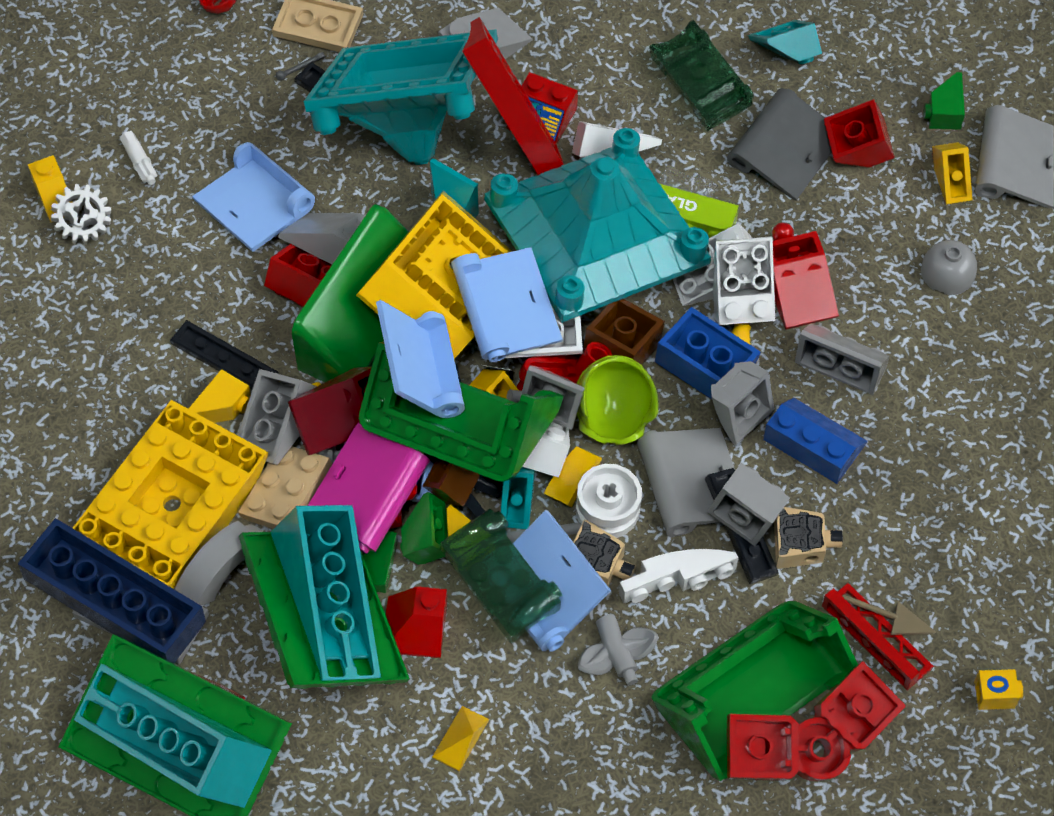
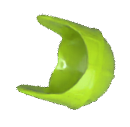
[577,355,658,445]

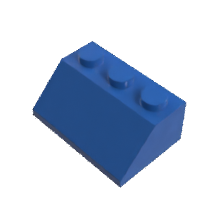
[655,307,761,399]
[763,398,867,484]

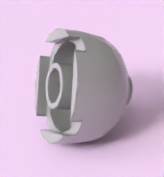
[921,240,977,295]

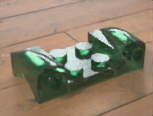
[649,20,754,131]
[440,509,562,644]

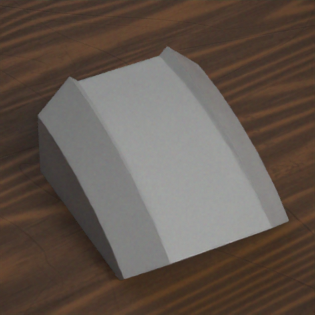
[711,361,775,445]

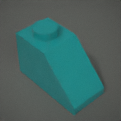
[500,467,535,529]

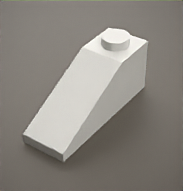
[572,121,662,160]

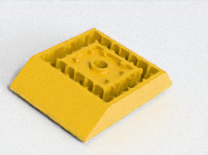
[356,190,513,359]
[73,400,268,589]

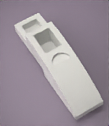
[619,549,738,603]

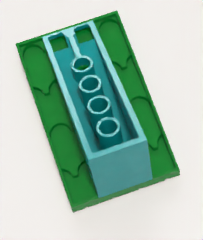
[239,505,410,689]
[58,634,292,816]

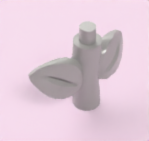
[578,614,659,686]

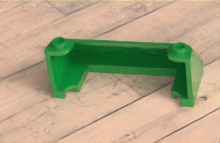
[292,204,409,382]
[359,342,564,482]
[652,601,858,781]

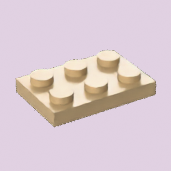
[272,0,364,52]
[238,446,332,529]

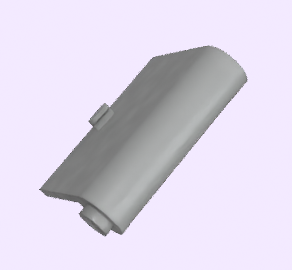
[975,105,1054,209]
[637,428,735,537]

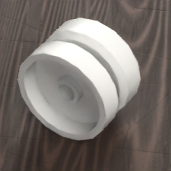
[576,464,642,538]

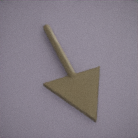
[842,595,937,635]

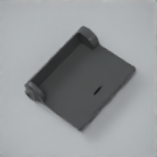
[727,88,832,201]

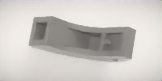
[174,521,263,606]

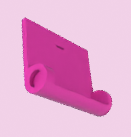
[308,423,430,554]

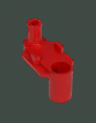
[516,342,612,391]

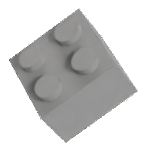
[707,463,790,546]

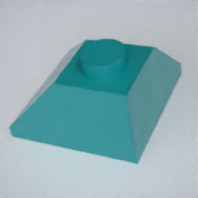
[748,20,822,64]
[430,158,479,218]

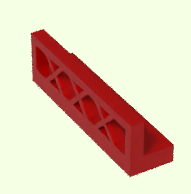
[822,583,934,691]

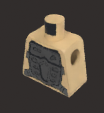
[774,507,843,569]
[565,519,636,587]

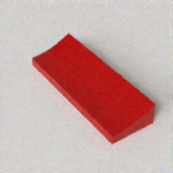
[462,17,564,175]

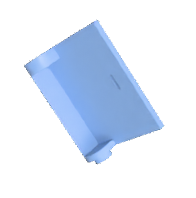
[192,142,315,252]
[451,247,563,362]
[376,299,465,418]
[479,510,611,652]

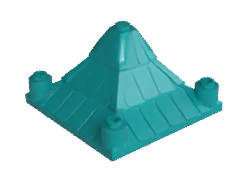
[303,29,498,165]
[484,128,712,323]

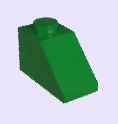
[923,72,965,130]
[400,492,449,565]

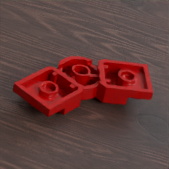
[727,661,906,781]

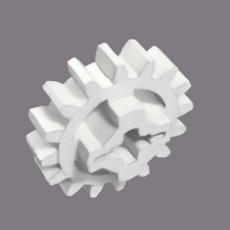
[51,184,111,245]

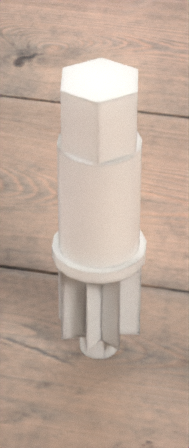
[120,131,158,185]

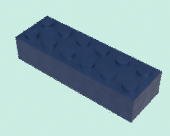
[18,518,206,663]

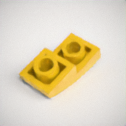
[544,446,602,508]

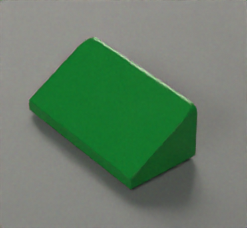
[363,532,398,593]

